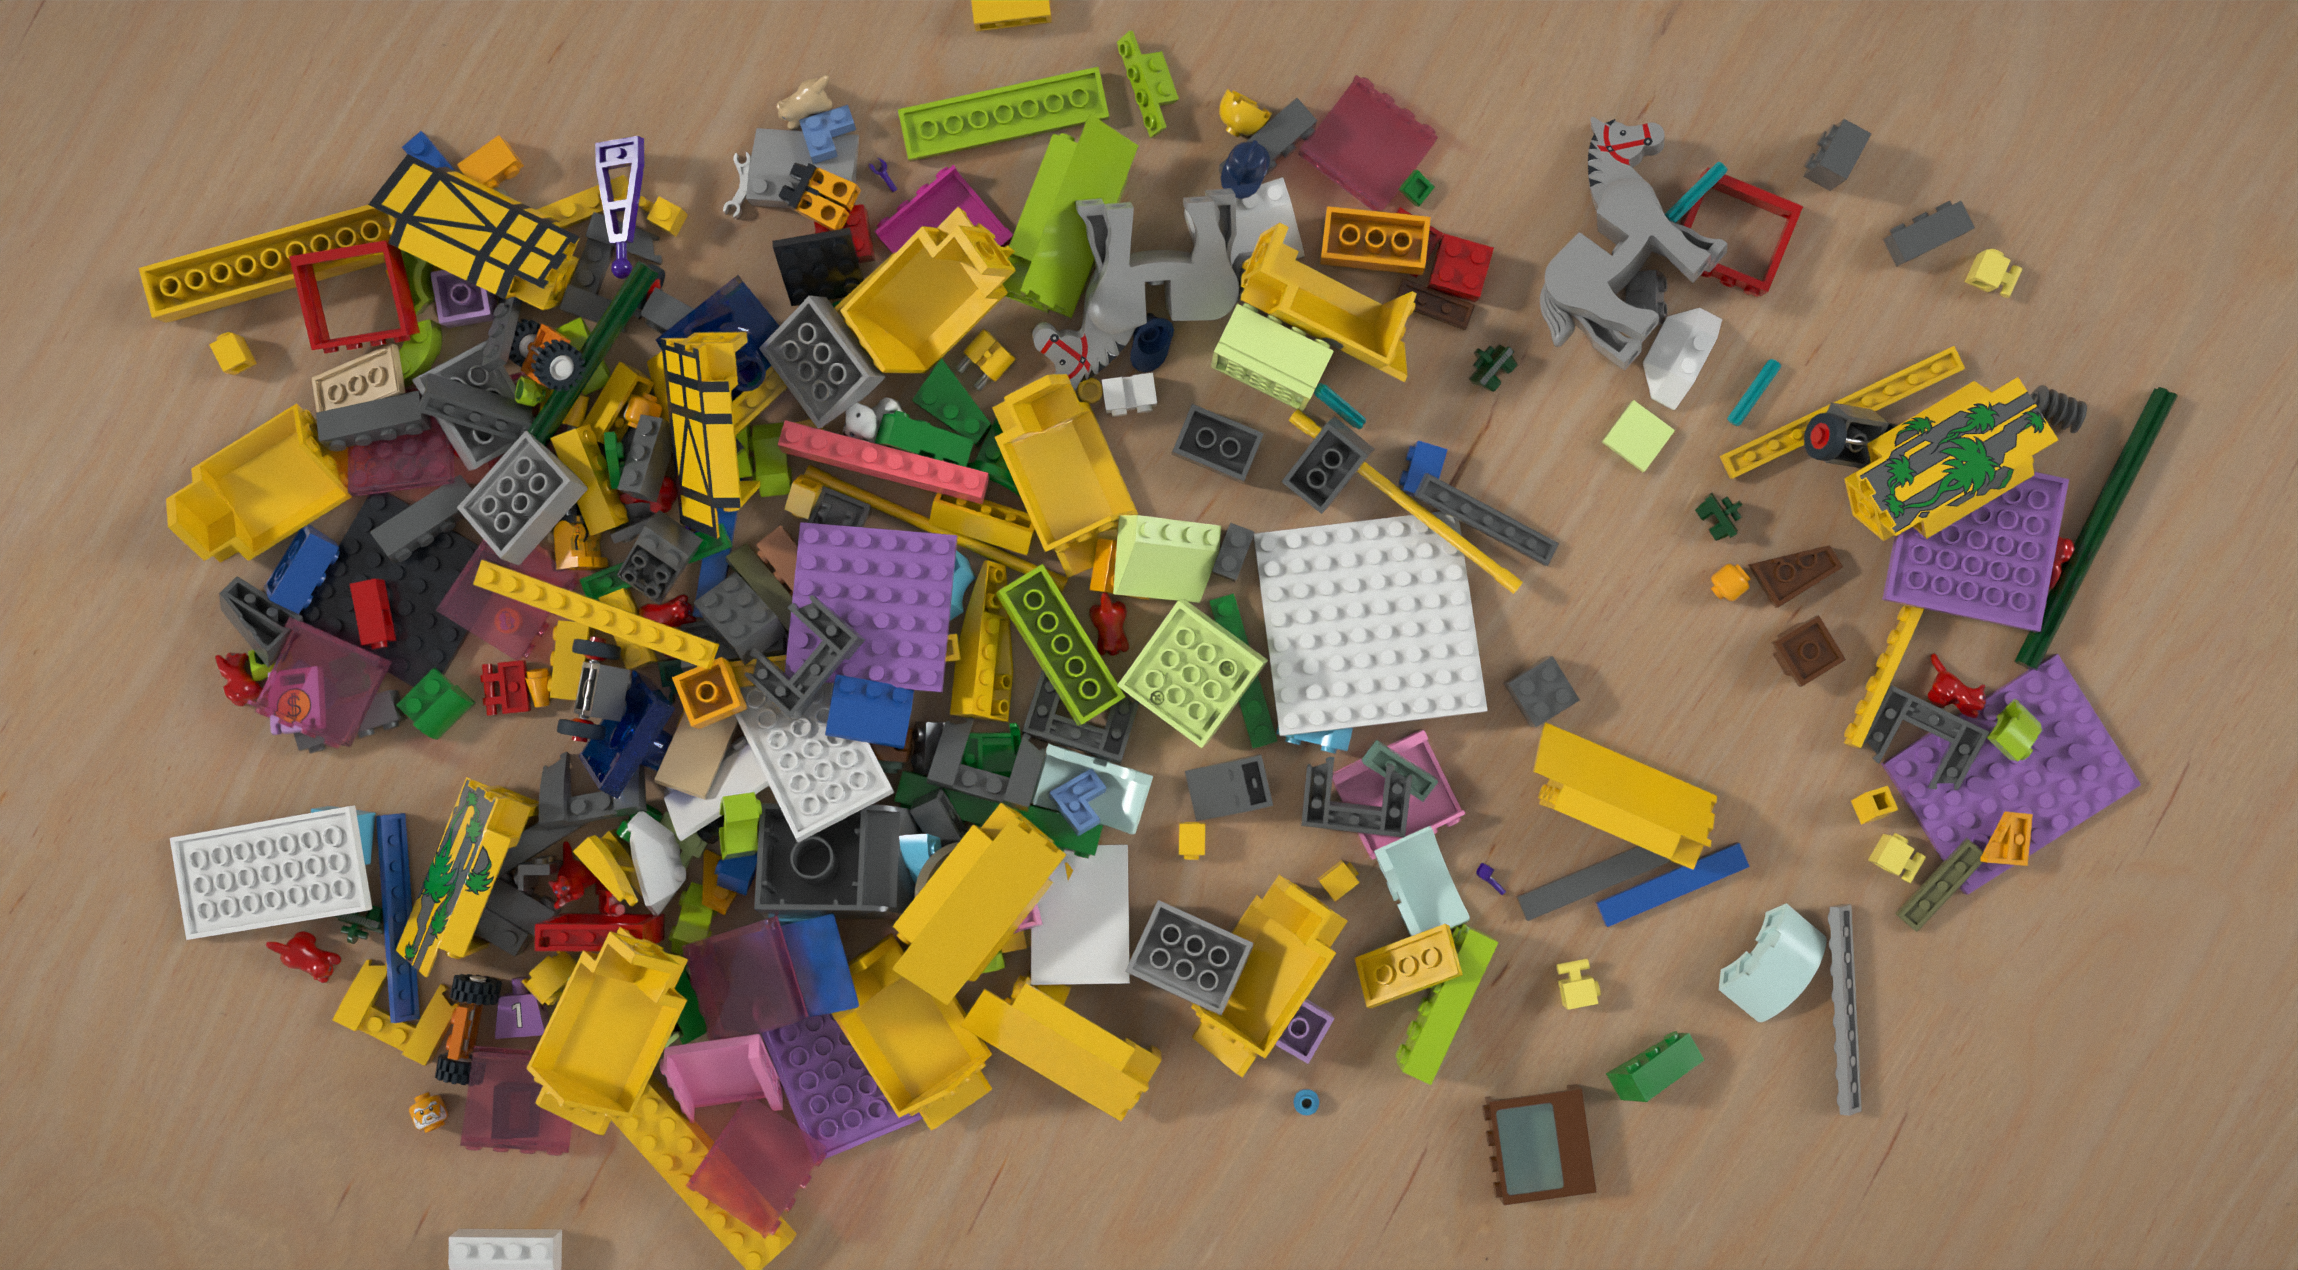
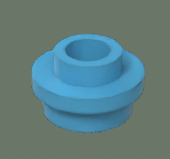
[1293,1089,1319,1116]

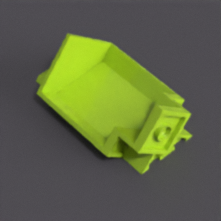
[1003,114,1139,318]

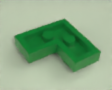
[604,432,625,489]

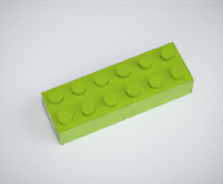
[996,564,1125,726]
[1395,924,1499,1085]

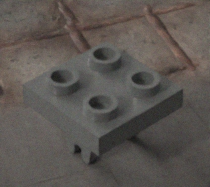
[807,486,872,527]

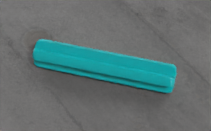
[1665,162,1728,223]
[1727,359,1781,426]
[1313,383,1366,429]

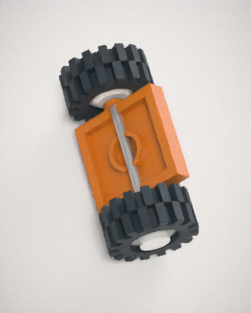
[509,319,586,391]
[435,974,502,1086]

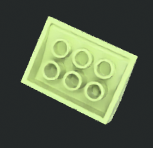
[1113,515,1221,603]

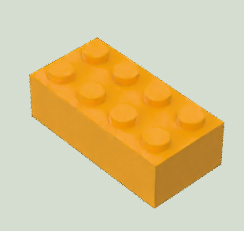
[1320,206,1431,275]

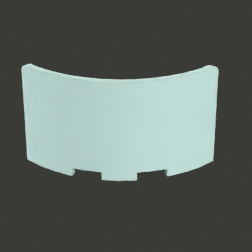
[1031,744,1153,835]
[1374,826,1470,937]
[1719,903,1827,1022]

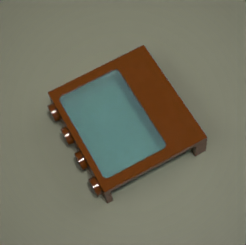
[1482,1084,1597,1205]

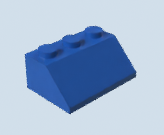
[264,524,340,614]
[825,674,914,749]

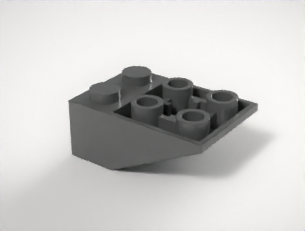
[616,510,703,605]
[1185,754,1273,821]

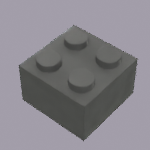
[1803,119,1872,191]
[1504,656,1580,727]

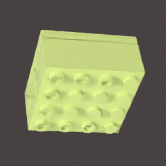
[1211,303,1334,412]
[1117,599,1268,748]

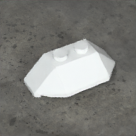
[1643,308,1722,410]
[628,811,686,916]

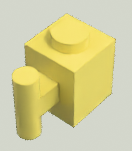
[1965,249,2022,298]
[1868,833,1926,884]
[1556,959,1601,1010]

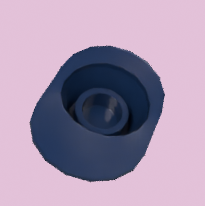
[1220,140,1270,199]
[1130,313,1174,372]

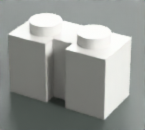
[1102,373,1157,417]

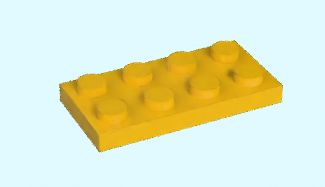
[1355,924,1463,1008]

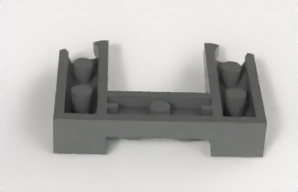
[559,212,662,333]
[745,595,865,720]
[1022,670,1140,765]
[1863,684,1989,790]
[927,717,1046,812]
[539,742,647,830]
[1301,757,1412,838]

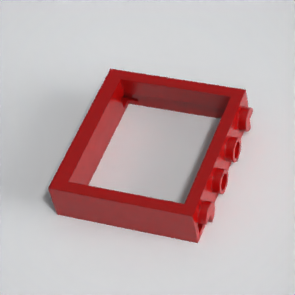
[1666,167,1803,297]
[289,240,420,354]
[535,913,665,952]

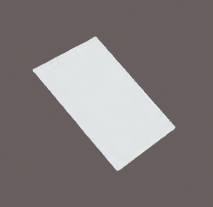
[1031,845,1130,985]

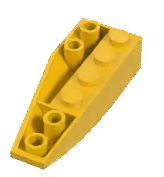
[950,560,1013,722]

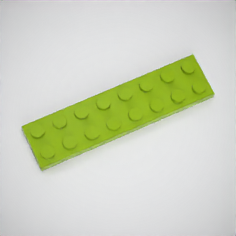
[898,66,1109,162]

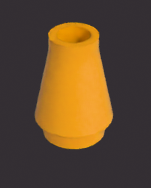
[525,668,551,707]

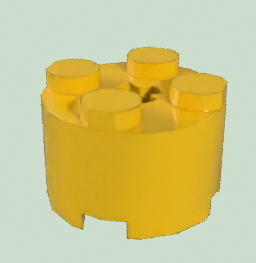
[522,951,577,1006]

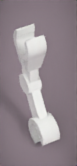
[723,152,751,219]

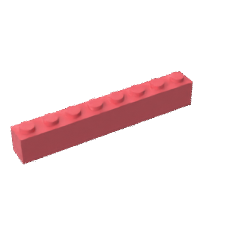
[778,420,989,505]

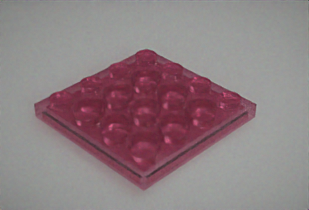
[348,388,454,496]

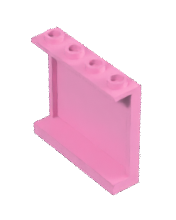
[1332,729,1465,860]
[660,1034,783,1123]

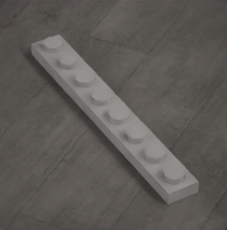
[1828,904,1862,1116]

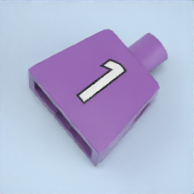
[495,977,550,1039]

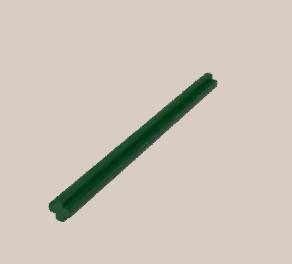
[528,261,658,447]
[2014,387,2178,671]

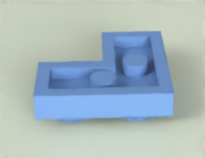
[799,105,856,164]
[1048,768,1107,836]

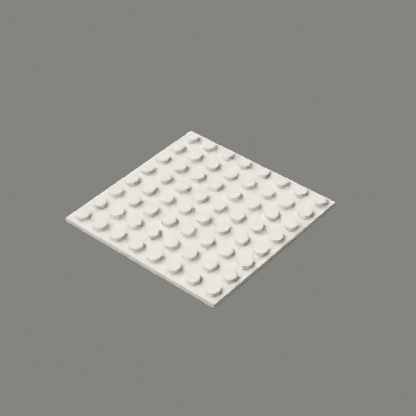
[1254,511,1488,736]

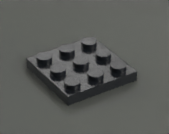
[772,228,865,306]

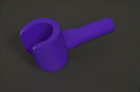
[869,157,897,193]
[1476,863,1506,895]

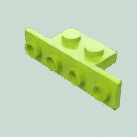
[1117,30,1179,138]

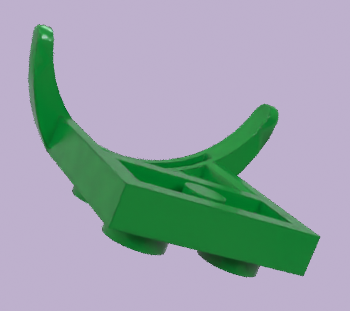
[966,418,1022,499]
[961,723,1022,778]

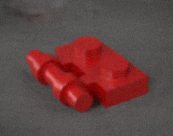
[480,660,531,716]
[595,878,625,917]

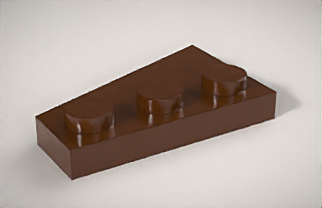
[1748,545,1843,608]

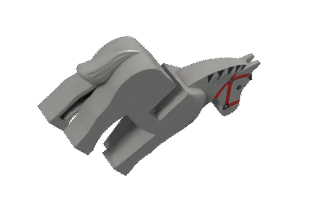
[1540,117,1728,371]
[1032,188,1253,391]

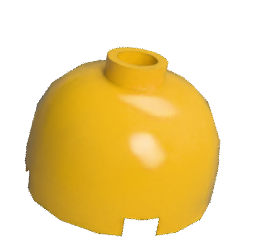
[1219,88,1272,137]

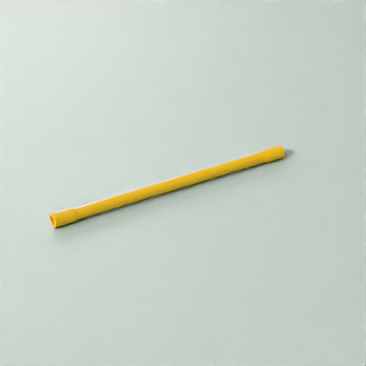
[1288,409,1523,594]
[804,465,1068,592]

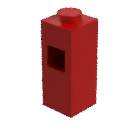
[350,579,396,650]

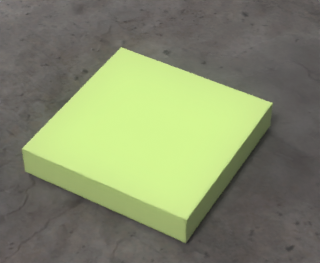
[1602,400,1675,472]

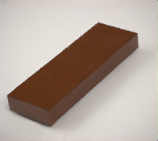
[1395,278,1475,330]

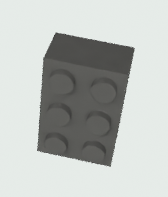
[1172,404,1264,484]
[1281,416,1375,514]
[694,572,787,665]

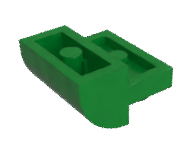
[396,668,476,740]

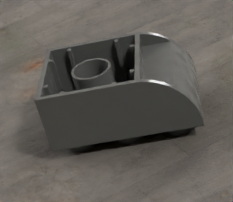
[754,803,923,919]

